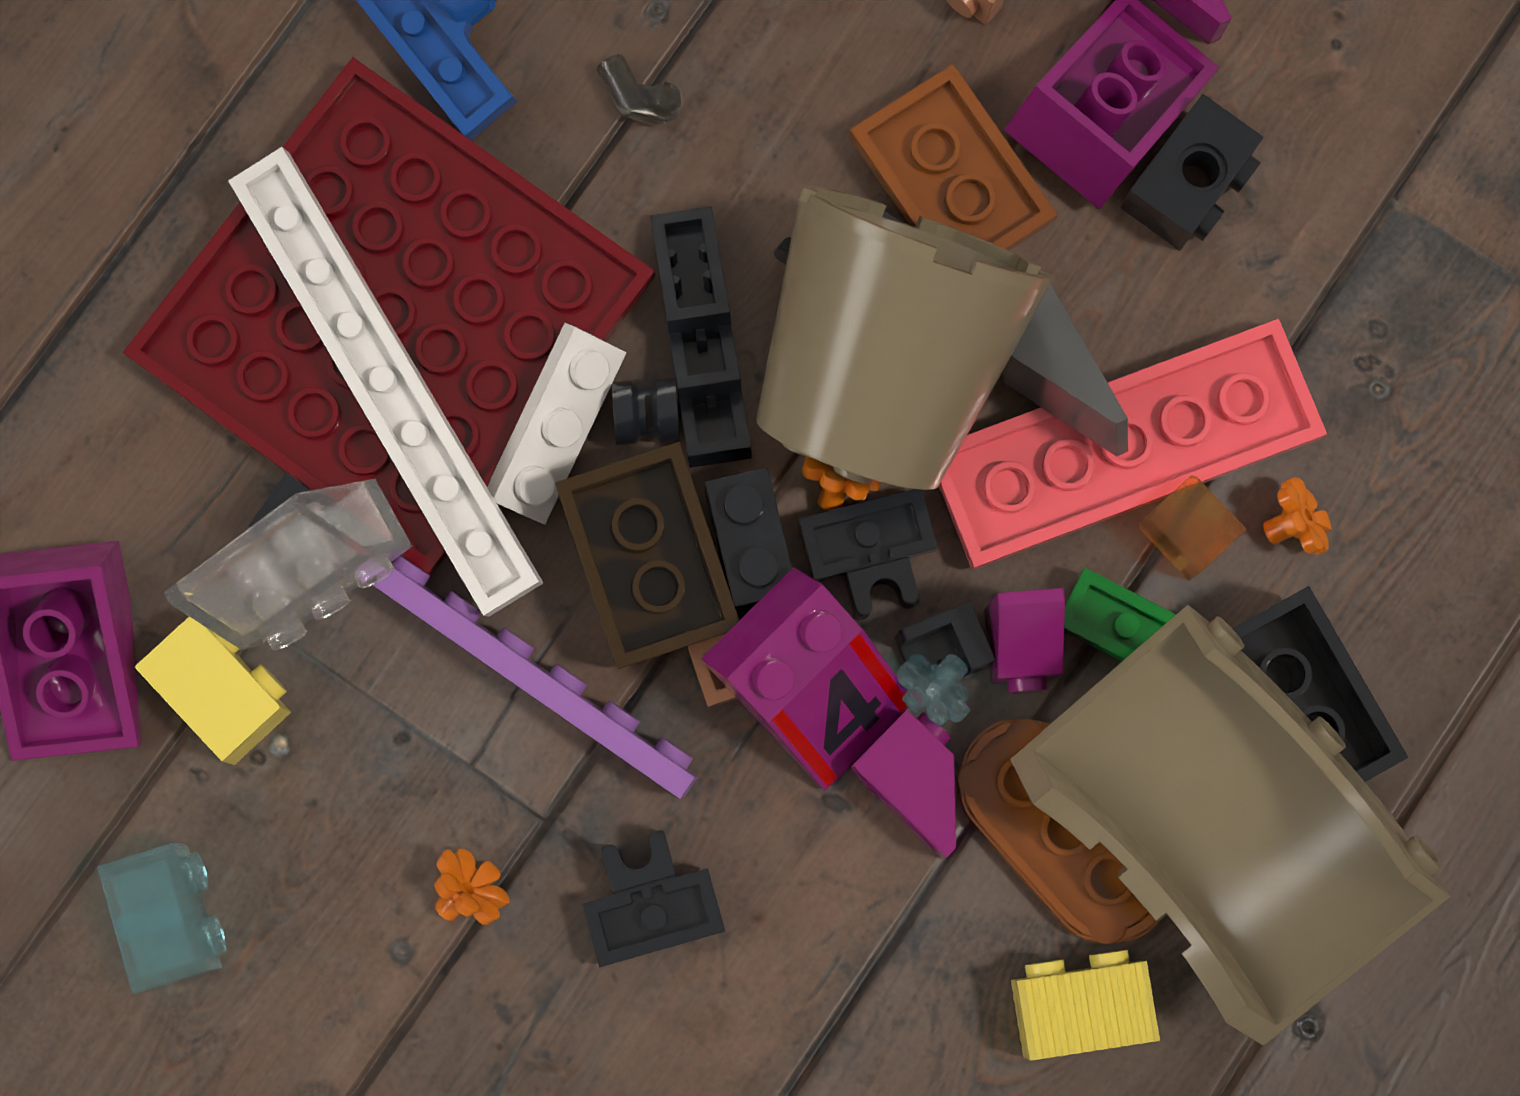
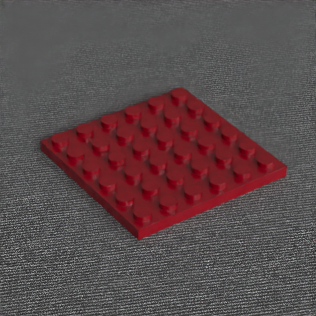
[122,57,655,577]

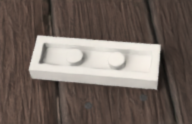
[488,323,626,525]

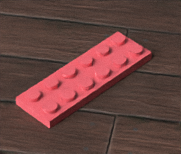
[939,319,1327,571]

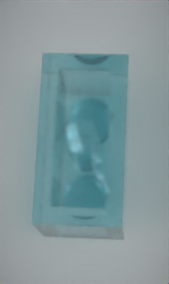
[97,842,226,994]

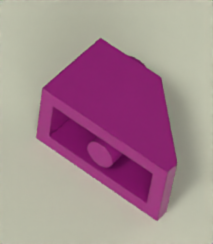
[984,588,1065,694]
[850,710,956,859]

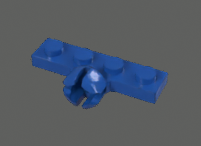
[356,0,518,140]

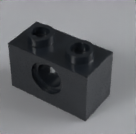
[1120,94,1264,251]

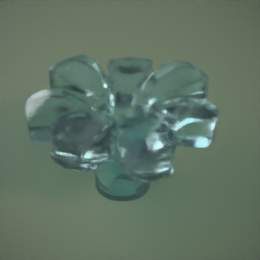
[897,654,970,726]

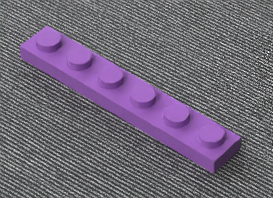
[361,554,699,799]

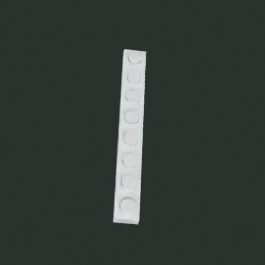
[228,147,543,617]

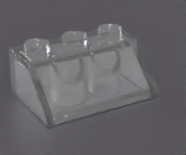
[164,479,413,651]

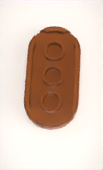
[957,718,1161,944]

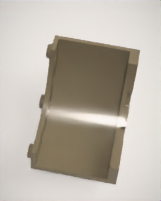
[1010,605,1451,1046]

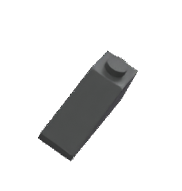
[1000,284,1128,456]

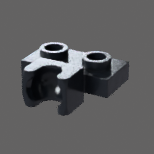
[797,489,938,621]
[582,830,726,968]

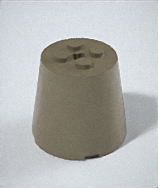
[756,185,1053,490]

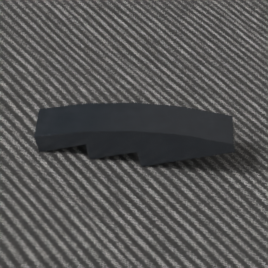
[650,206,752,468]

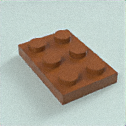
[849,64,1058,251]

